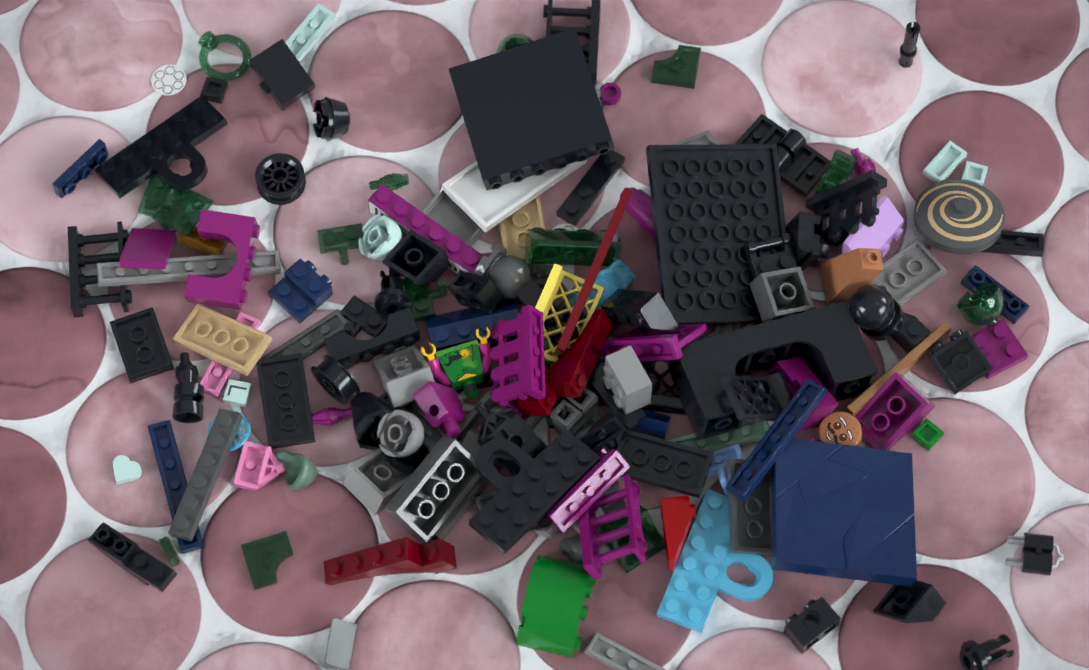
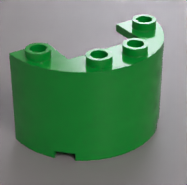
[517,554,597,658]

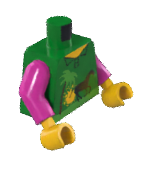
[420,327,492,398]

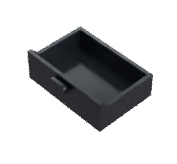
[249,39,315,111]

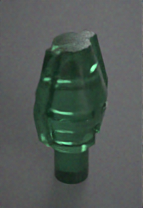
[369,173,409,191]

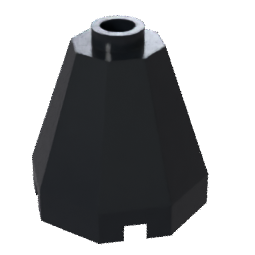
[351,391,394,450]

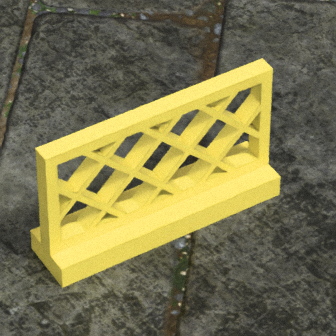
[535,263,604,364]

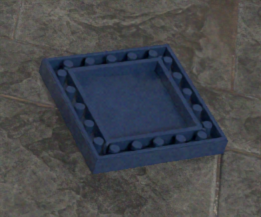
[771,438,917,587]

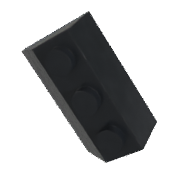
[600,289,681,332]

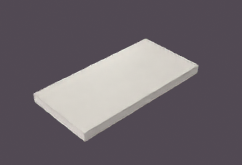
[442,160,587,233]

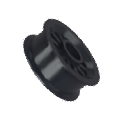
[255,153,306,205]
[311,355,360,405]

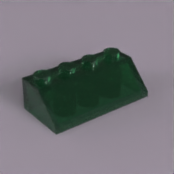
[525,227,622,266]

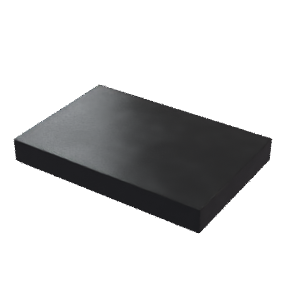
[110,307,174,384]

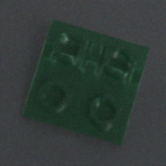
[152,189,214,236]

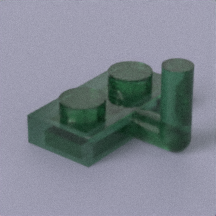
[317,223,363,265]
[402,278,448,322]

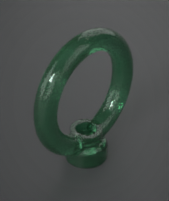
[198,31,252,81]

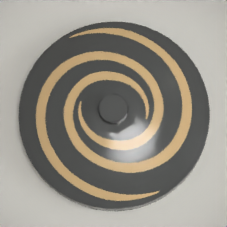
[913,179,1005,255]

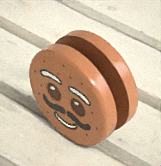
[818,411,862,447]

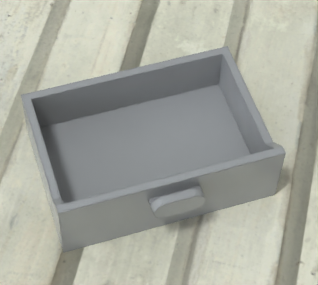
[422,188,484,247]

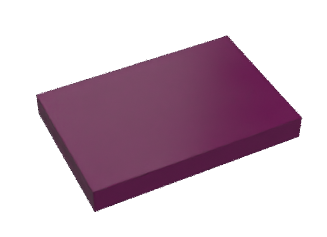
[119,228,176,269]

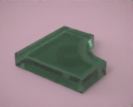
[651,45,701,89]
[241,531,294,590]

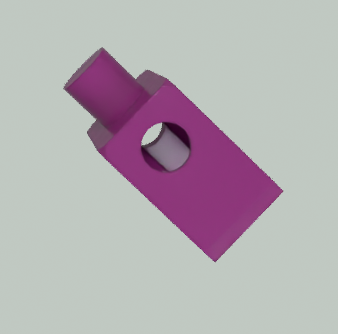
[413,381,466,437]

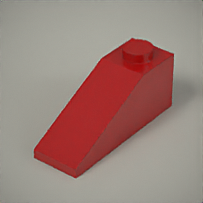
[660,495,696,571]

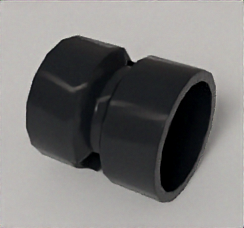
[172,382,204,423]

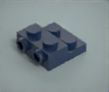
[268,258,333,324]

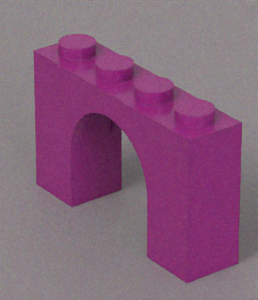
[184,209,260,310]

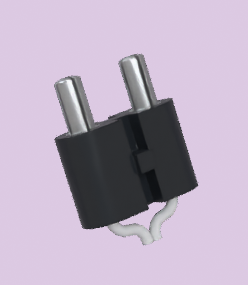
[1005,532,1064,576]

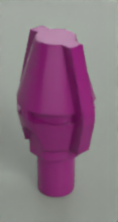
[851,148,876,177]
[311,407,352,426]

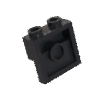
[928,329,993,395]

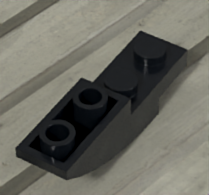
[88,522,177,592]

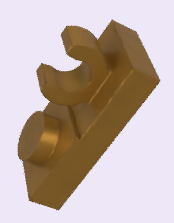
[178,224,229,255]

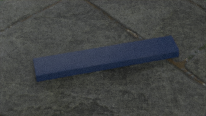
[725,379,827,502]
[148,420,205,554]

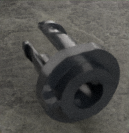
[374,268,411,316]
[959,634,1014,670]

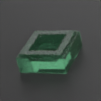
[159,537,180,568]

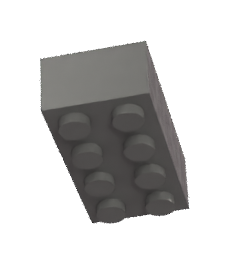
[384,437,481,542]

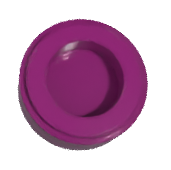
[600,83,621,106]

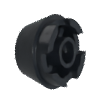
[313,97,350,141]

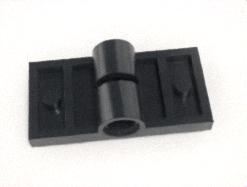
[735,114,833,197]

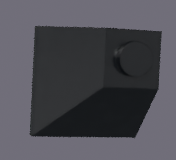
[873,580,946,623]

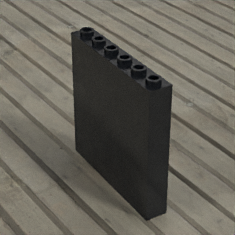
[449,28,615,191]

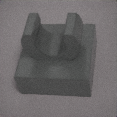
[530,263,554,289]

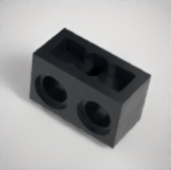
[447,270,503,314]

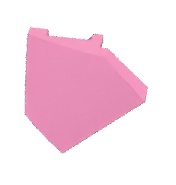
[233,441,285,491]

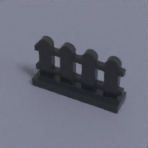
[805,170,887,243]

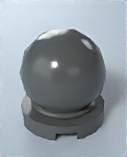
[474,243,532,300]

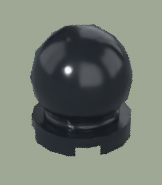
[849,284,905,341]

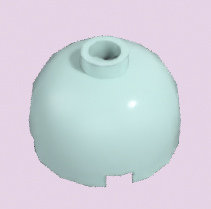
[358,215,402,261]

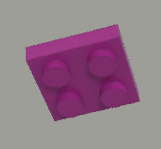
[971,319,1028,379]

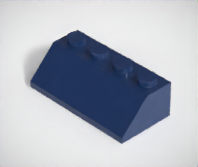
[424,300,519,356]

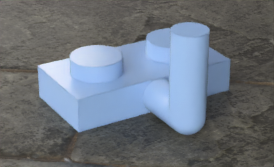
[707,444,743,496]

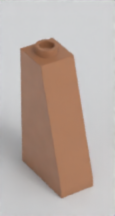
[820,248,884,305]

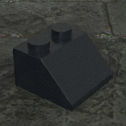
[382,230,450,285]

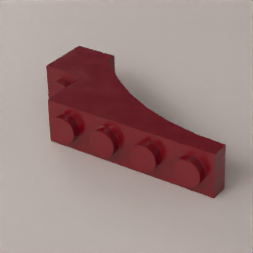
[516,309,613,416]
[324,537,457,586]

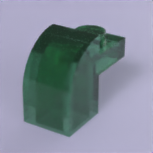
[814,149,857,196]

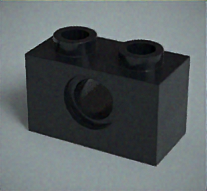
[784,597,841,654]

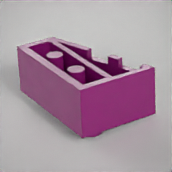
[768,357,839,432]

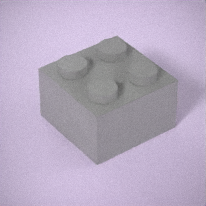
[603,345,652,415]

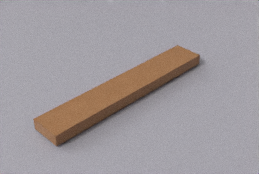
[846,322,951,416]

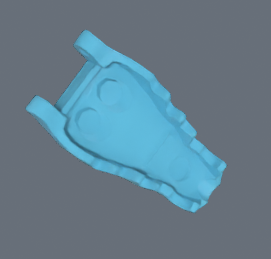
[563,259,636,319]

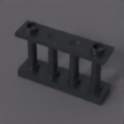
[543,0,601,85]
[67,221,132,318]

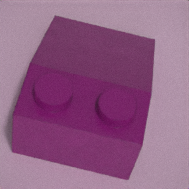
[855,372,935,450]

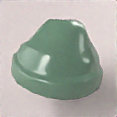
[277,450,318,491]

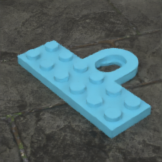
[657,489,773,633]

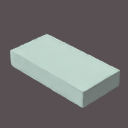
[922,141,968,183]

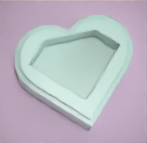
[113,455,142,485]

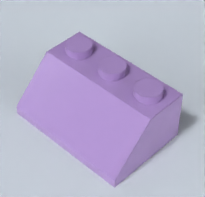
[841,195,904,257]

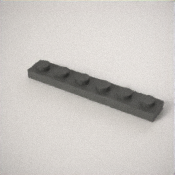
[168,409,243,541]

